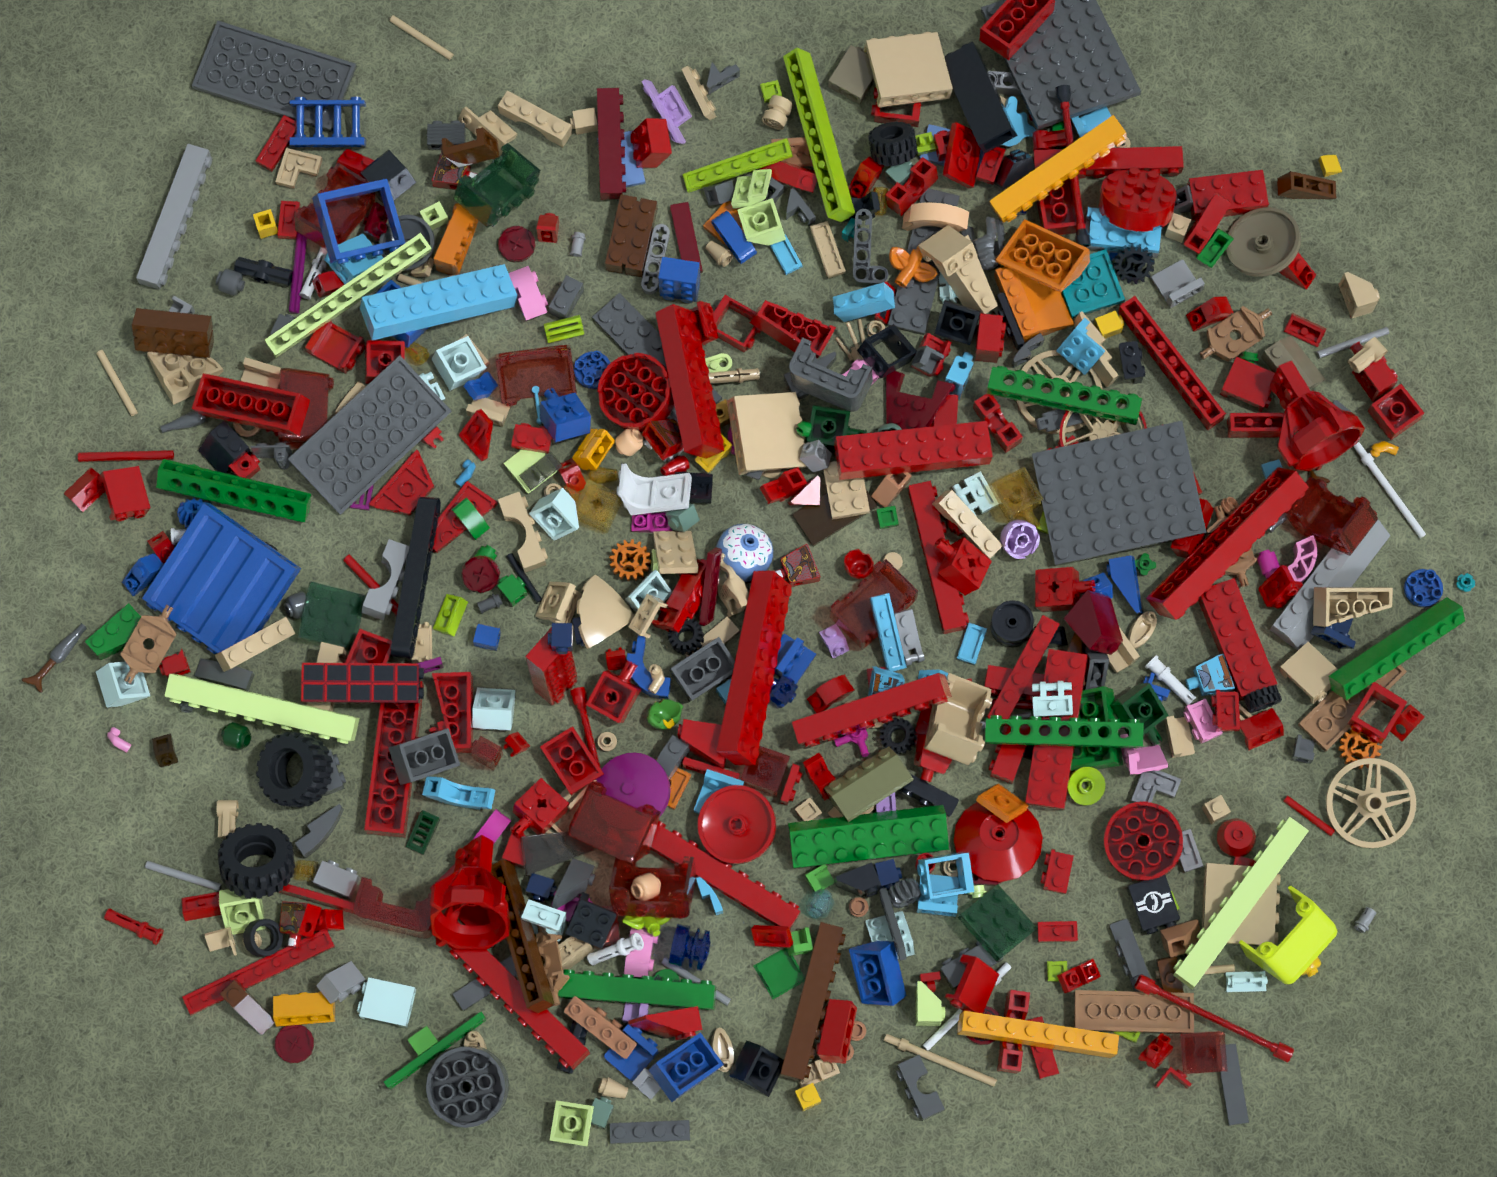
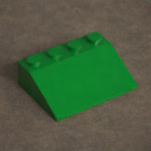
[1071,686,1123,772]

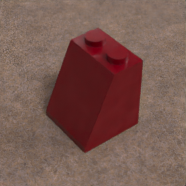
[1064,590,1123,655]

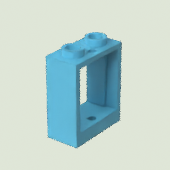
[917,852,974,899]

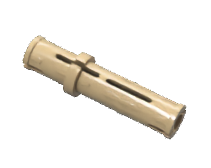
[708,368,760,384]

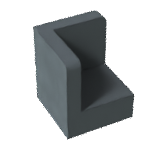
[761,177,784,203]
[704,180,734,206]
[911,345,944,374]
[1292,734,1315,764]

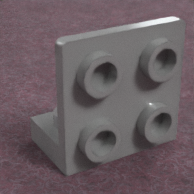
[1151,260,1205,308]

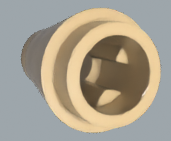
[705,241,733,267]
[598,1077,628,1099]

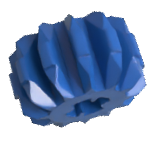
[177,498,206,528]

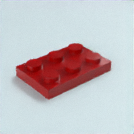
[943,122,981,189]

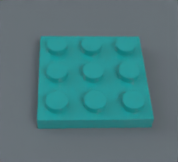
[1062,249,1125,319]

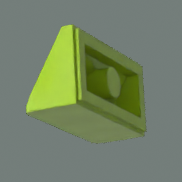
[433,594,468,637]

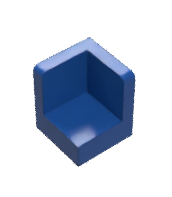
[473,624,501,651]

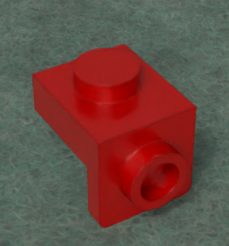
[315,909,344,932]

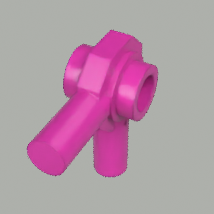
[834,728,869,757]

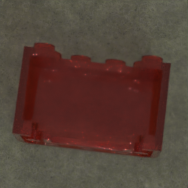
[294,163,375,250]
[1284,477,1378,556]
[830,559,918,650]
[609,853,696,919]
[354,877,433,939]

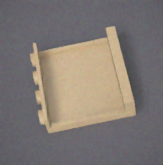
[863,32,953,107]
[727,392,807,475]
[1202,863,1281,946]

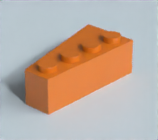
[434,198,483,276]

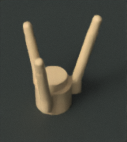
[835,319,865,362]

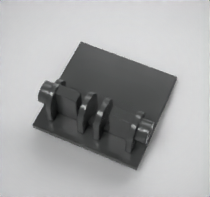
[251,443,293,470]

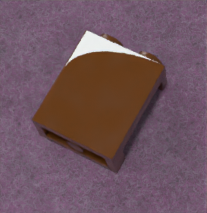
[440,127,499,168]

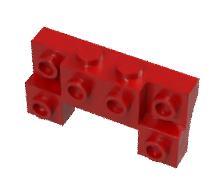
[651,559,707,633]

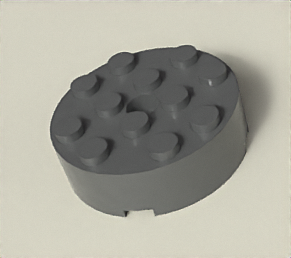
[426,1046,509,1128]

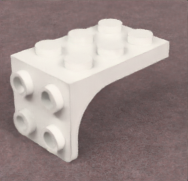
[617,464,692,515]

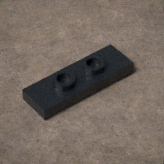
[996,292,1024,350]

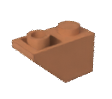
[871,472,912,508]
[1160,919,1200,958]

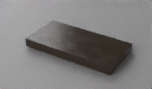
[792,490,877,547]

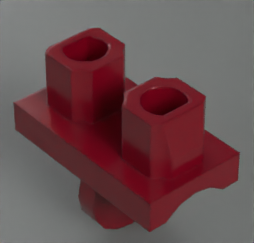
[363,202,388,241]

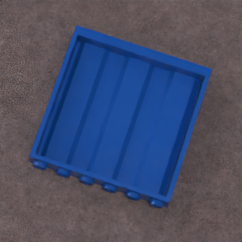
[142,503,302,654]

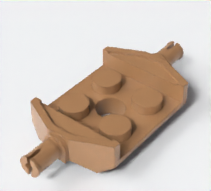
[1199,306,1272,362]
[1206,505,1257,587]
[120,604,177,684]
[535,925,570,1006]

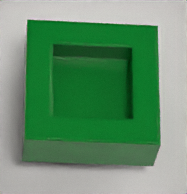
[876,506,899,529]

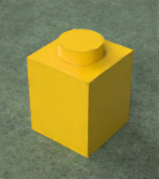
[253,209,278,239]
[1093,310,1124,339]
[795,1083,821,1111]

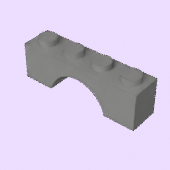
[362,539,409,620]

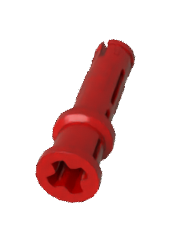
[104,908,164,945]

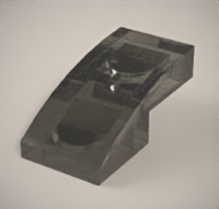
[519,452,562,490]

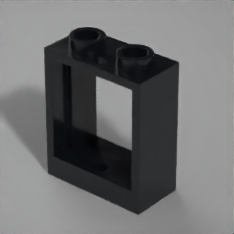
[857,324,917,378]

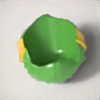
[646,699,683,730]

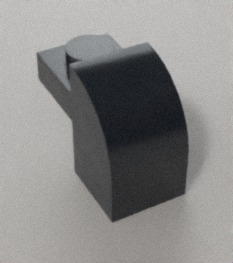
[843,192,880,222]

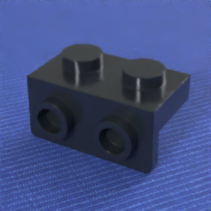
[1119,341,1146,384]
[675,471,713,504]

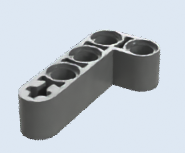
[853,209,888,283]

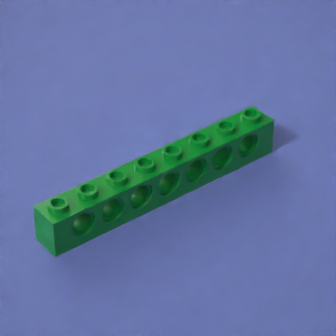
[987,366,1142,425]
[156,459,312,523]
[985,715,1144,748]

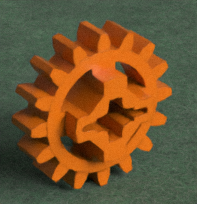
[609,539,651,581]
[1338,729,1382,770]

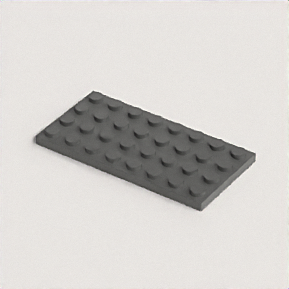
[192,20,357,132]
[288,355,452,515]

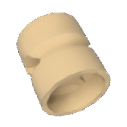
[762,95,793,130]

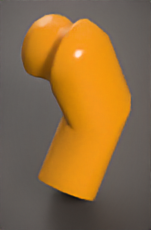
[1370,441,1399,457]

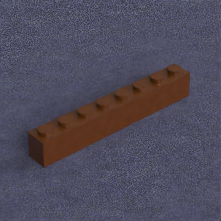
[491,859,555,1013]
[780,922,846,1082]

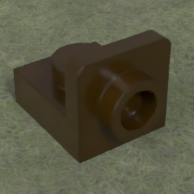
[152,733,178,767]

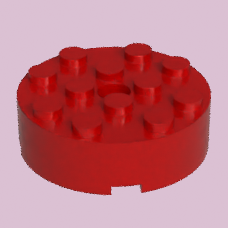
[1099,167,1176,232]
[597,353,674,432]
[1104,801,1183,881]

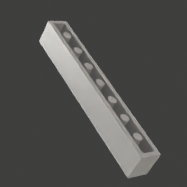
[136,144,212,290]

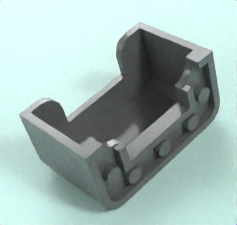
[789,338,873,412]

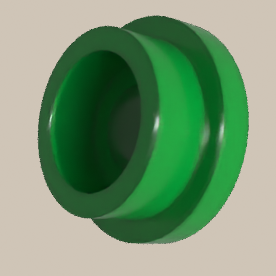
[1240,351,1259,364]

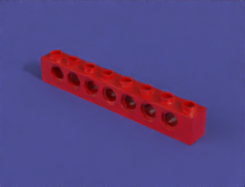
[1118,296,1226,430]

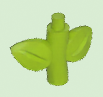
[622,900,675,937]

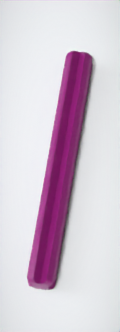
[289,224,308,314]

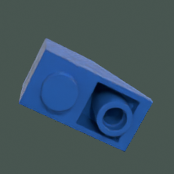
[122,553,164,596]

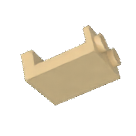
[918,225,977,277]
[1280,642,1338,704]

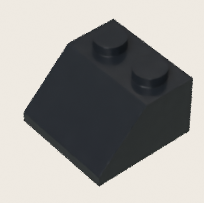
[994,149,1035,190]
[360,150,416,203]
[934,300,981,345]
[198,420,252,474]
[835,862,881,898]
[729,1040,784,1097]

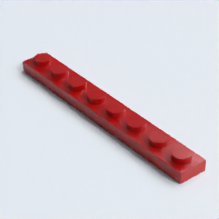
[182,930,335,1015]

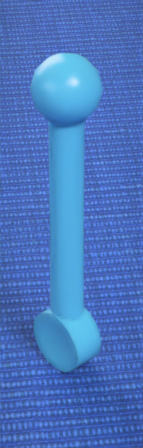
[532,386,543,425]

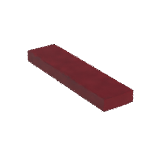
[670,202,703,273]
[699,547,722,626]

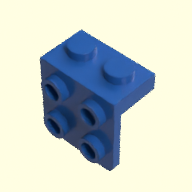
[604,1024,659,1081]

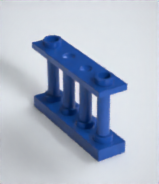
[290,97,366,147]

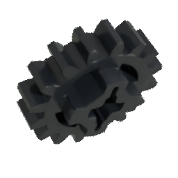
[1114,243,1155,284]

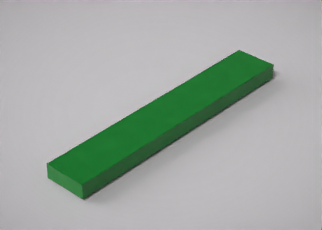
[384,1012,486,1090]

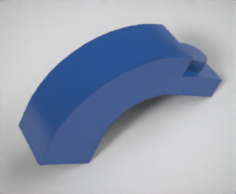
[627,636,671,700]

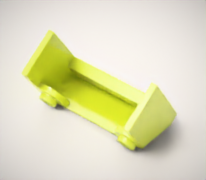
[1239,885,1337,984]

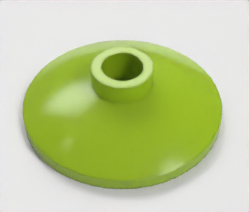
[1068,767,1105,805]

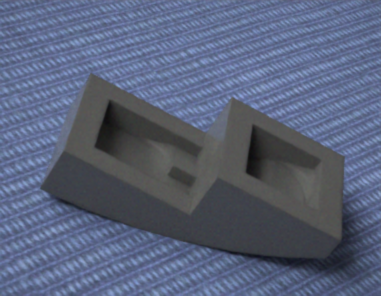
[1012,333,1044,368]

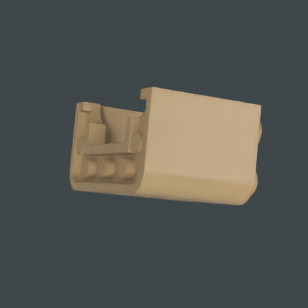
[924,673,993,765]

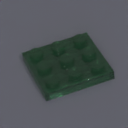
[297,581,366,651]
[957,884,1037,962]

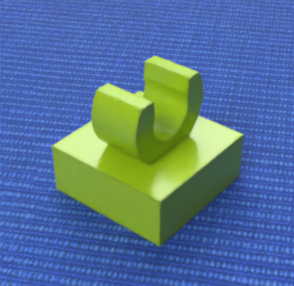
[915,132,936,155]

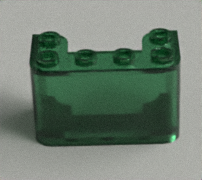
[453,143,541,228]

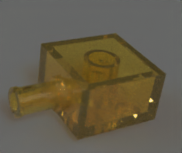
[990,467,1043,528]
[563,479,623,533]

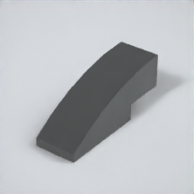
[194,658,254,691]
[295,804,344,859]

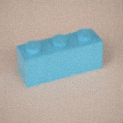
[833,282,895,322]

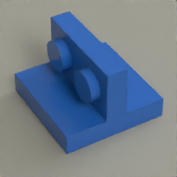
[774,633,816,686]

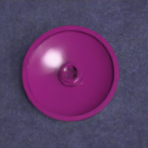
[593,753,671,831]

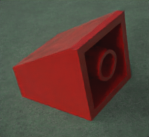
[677,719,726,769]

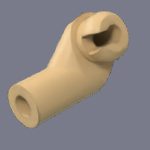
[648,664,665,694]

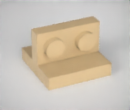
[536,582,582,623]

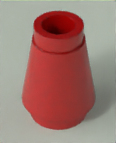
[660,455,690,476]

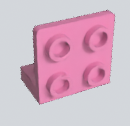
[1120,734,1168,774]

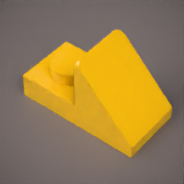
[695,434,733,473]

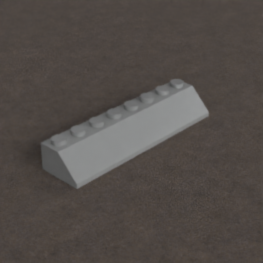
[1270,508,1390,651]

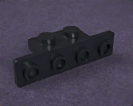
[899,774,959,817]

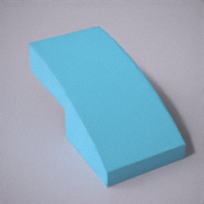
[696,877,723,915]

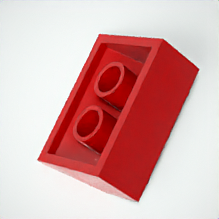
[345,629,392,663]

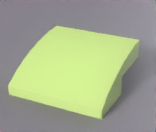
[731,169,772,208]
[503,449,558,494]

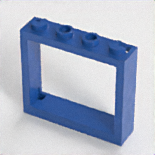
[312,179,406,264]

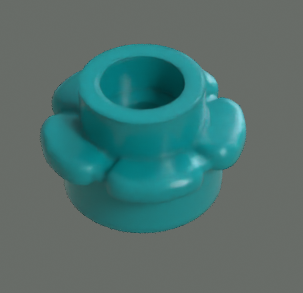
[1456,573,1475,592]

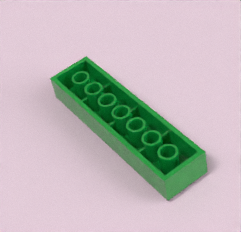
[788,805,949,868]

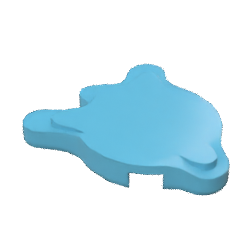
[1001,96,1036,147]

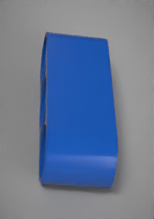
[711,211,757,264]

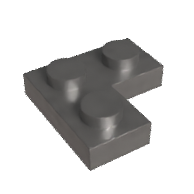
[1130,770,1181,803]

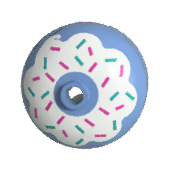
[715,524,773,582]

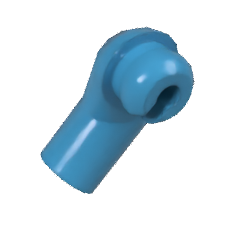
[455,459,476,487]

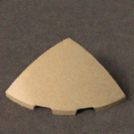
[147,352,223,405]
[577,575,635,649]

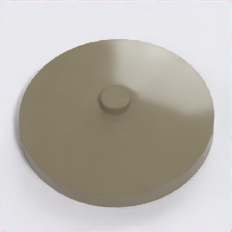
[1226,207,1301,277]

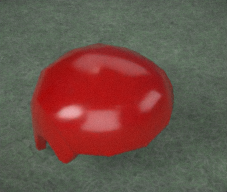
[843,549,874,579]

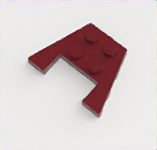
[886,371,955,430]

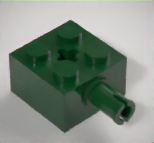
[807,405,867,452]
[1110,683,1169,746]

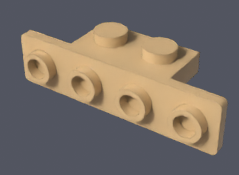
[458,107,519,166]

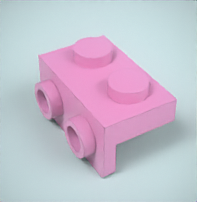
[1183,699,1223,744]

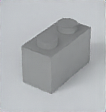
[313,860,360,900]
[316,961,365,1004]

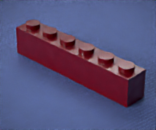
[597,88,626,200]

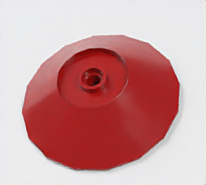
[953,802,1043,882]

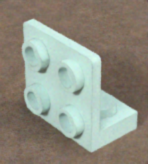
[865,911,915,957]

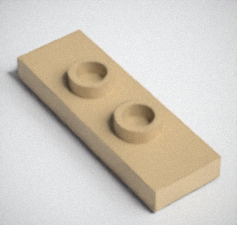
[810,221,846,279]

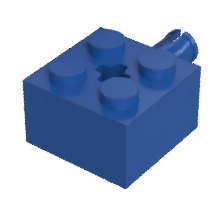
[540,388,591,442]

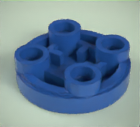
[574,351,610,389]
[1404,569,1443,608]

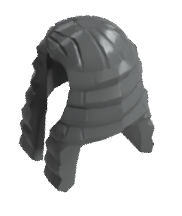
[962,217,1005,270]

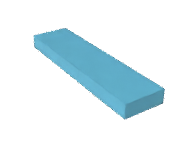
[869,593,907,671]

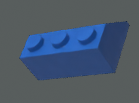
[849,941,907,1006]

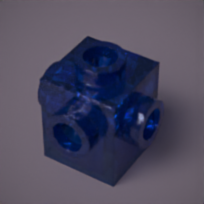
[770,675,798,709]

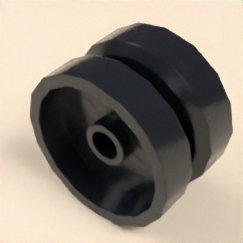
[990,600,1034,648]

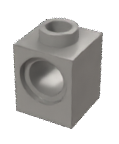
[800,440,832,472]

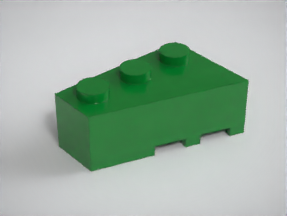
[85,603,149,660]

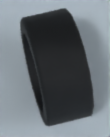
[243,919,283,957]

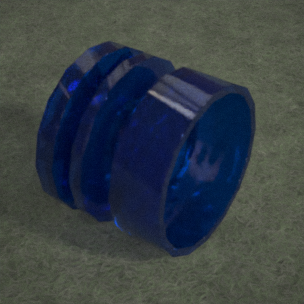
[669,924,711,971]

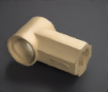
[1348,337,1388,374]
[217,800,239,839]

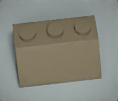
[1261,336,1326,391]

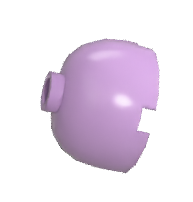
[1000,520,1040,559]

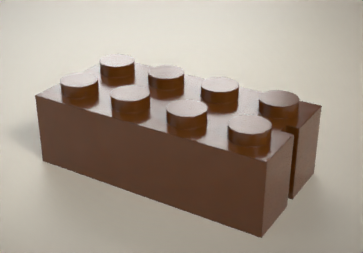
[605,194,658,277]
[132,308,214,358]

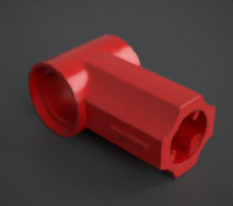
[1032,130,1067,151]

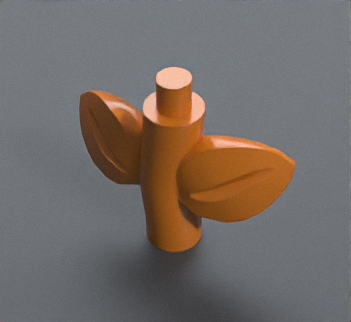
[889,246,938,288]

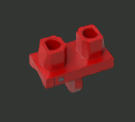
[1138,1033,1173,1069]

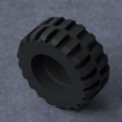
[256,732,333,807]
[218,823,295,899]

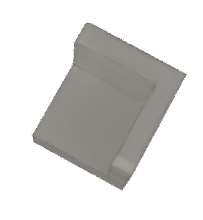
[169,296,195,314]
[632,1068,661,1099]

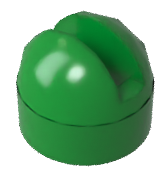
[796,421,812,438]

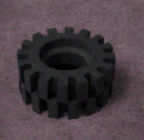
[668,618,704,655]
[1244,685,1282,713]
[880,717,917,755]

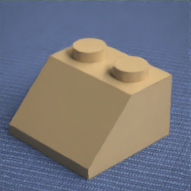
[1339,272,1380,319]

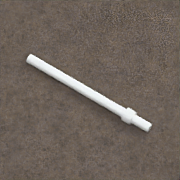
[1353,442,1426,539]
[923,962,1011,1051]

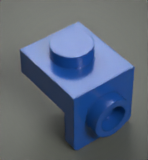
[464,372,498,400]
[1143,672,1170,702]

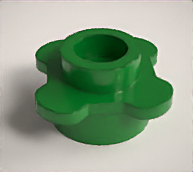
[1135,553,1156,576]

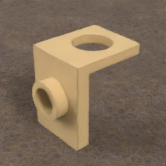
[205,927,237,955]

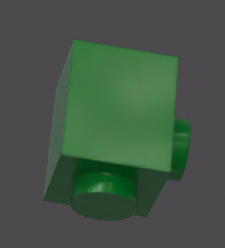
[497,574,527,607]

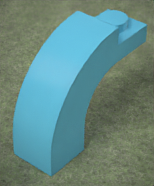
[422,776,495,810]

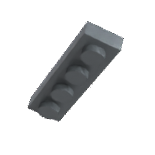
[610,1120,690,1144]

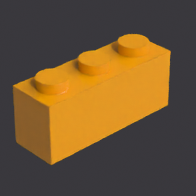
[273,991,335,1027]

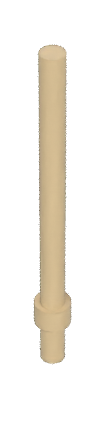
[884,1034,997,1087]

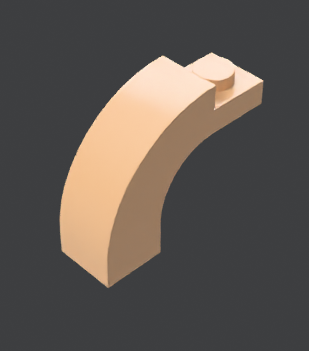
[902,203,969,232]

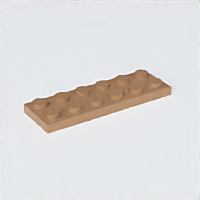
[1298,665,1407,752]
[1074,990,1194,1034]

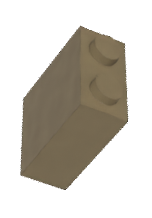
[828,45,875,104]

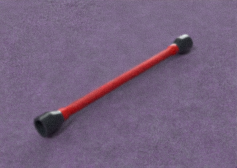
[1055,85,1091,247]

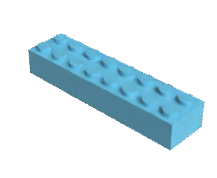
[360,264,517,340]

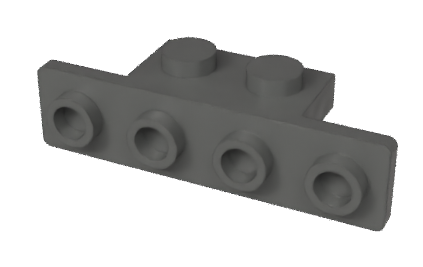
[1109,919,1150,992]

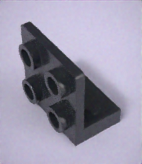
[566,892,617,948]

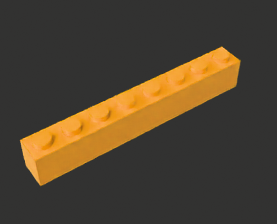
[989,115,1127,223]
[957,1011,1119,1058]

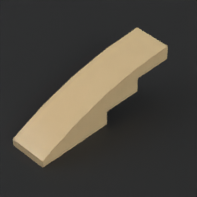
[1073,312,1119,387]

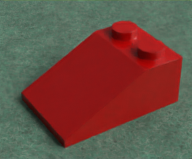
[540,726,604,795]
[628,1006,703,1040]

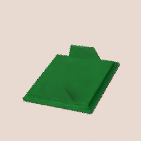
[754,947,806,999]

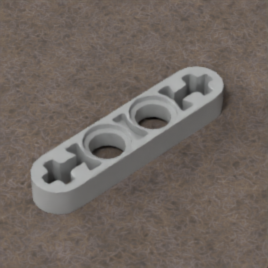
[641,224,670,294]

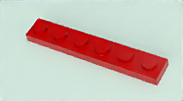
[987,615,1060,726]

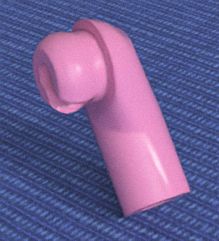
[107,727,131,753]

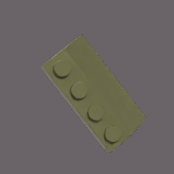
[824,746,914,822]

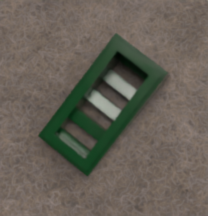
[406,810,440,855]

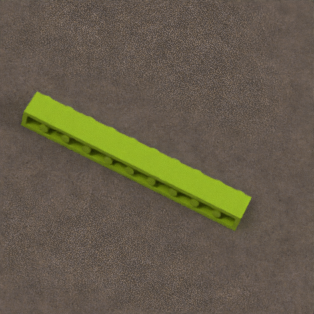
[783,48,855,222]

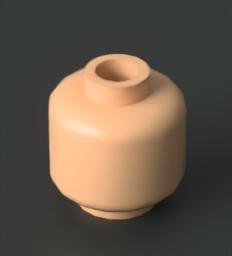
[615,429,643,456]
[631,873,661,901]

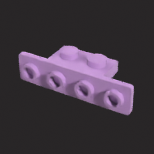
[642,79,692,144]

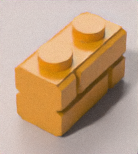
[572,429,615,470]

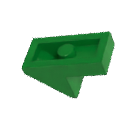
[1196,228,1234,268]

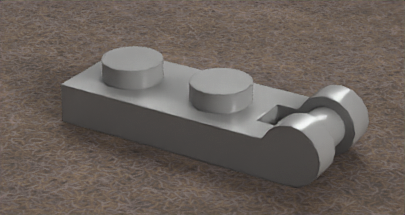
[894,609,925,666]

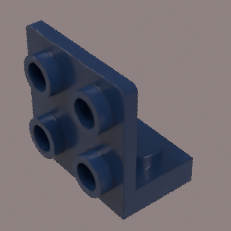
[1311,618,1356,649]

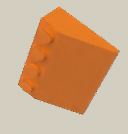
[995,219,1090,292]
[994,266,1074,343]

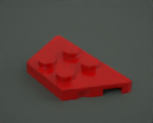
[369,449,435,516]

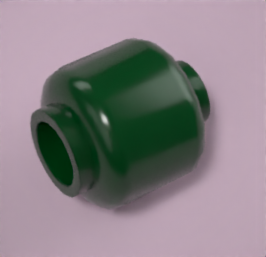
[221,722,252,750]

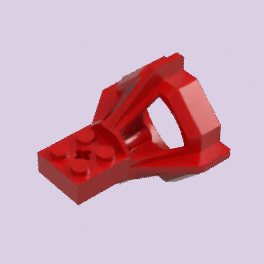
[1270,360,1365,471]
[430,835,510,949]

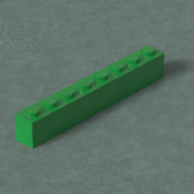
[1328,597,1465,700]
[558,969,717,1011]

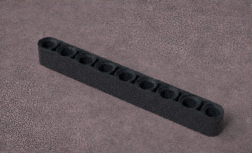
[391,497,441,659]

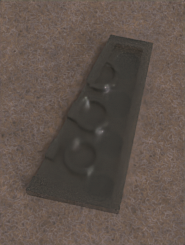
[520,829,600,876]

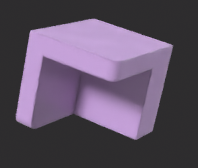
[622,1003,649,1023]

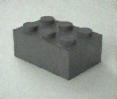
[669,637,735,702]
[389,728,460,785]

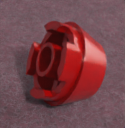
[1217,818,1256,857]

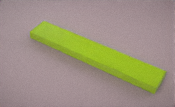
[683,138,793,193]

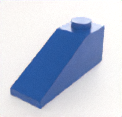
[1107,555,1143,614]

